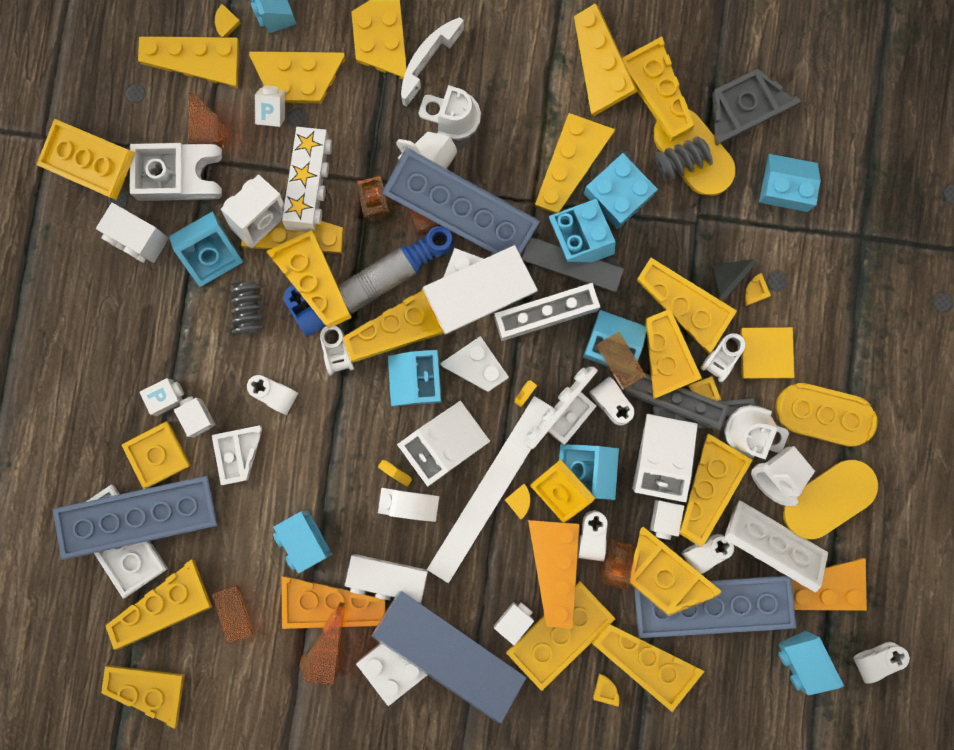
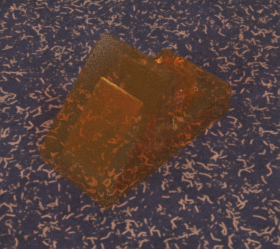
[357,176,390,220]
[600,539,635,590]

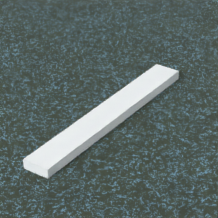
[427,396,551,583]

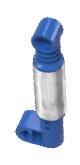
[284,226,453,337]

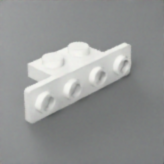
[524,367,598,449]

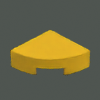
[215,4,241,38]
[744,273,771,306]
[687,377,721,401]
[515,380,537,407]
[378,460,412,487]
[505,484,530,519]
[593,673,619,707]

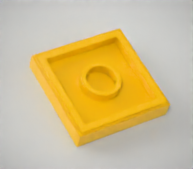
[740,327,794,379]
[122,421,191,489]
[530,459,595,523]

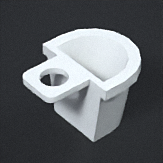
[419,85,481,141]
[396,132,457,169]
[724,405,789,459]
[751,446,815,506]

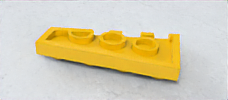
[574,4,638,116]
[138,37,239,89]
[535,113,615,214]
[241,221,344,254]
[266,230,352,329]
[342,289,444,363]
[679,433,753,547]
[106,559,212,650]
[592,623,705,712]

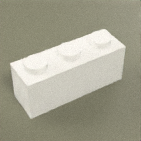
[345,554,428,603]

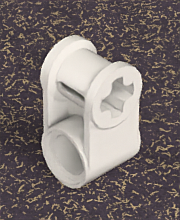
[320,326,354,376]
[700,334,745,383]
[247,375,299,415]
[589,377,634,426]
[578,510,607,561]
[681,534,734,574]
[853,642,910,683]

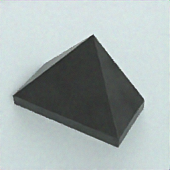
[713,259,757,301]

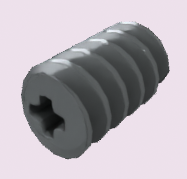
[655,136,713,182]
[230,281,264,335]

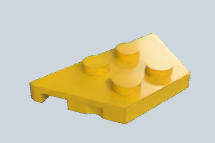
[351,0,407,79]
[249,52,345,104]
[628,527,721,616]

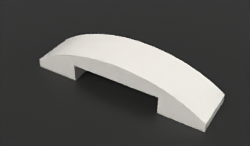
[401,17,464,107]

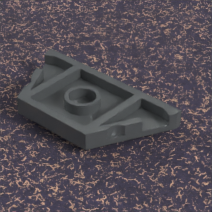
[712,69,801,146]

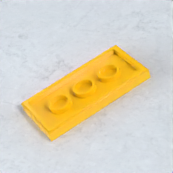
[36,119,135,200]
[506,581,615,691]

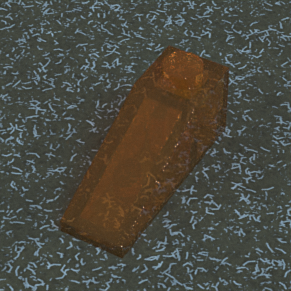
[299,602,345,686]

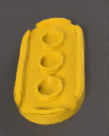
[653,109,735,196]
[775,383,877,447]
[783,460,878,539]

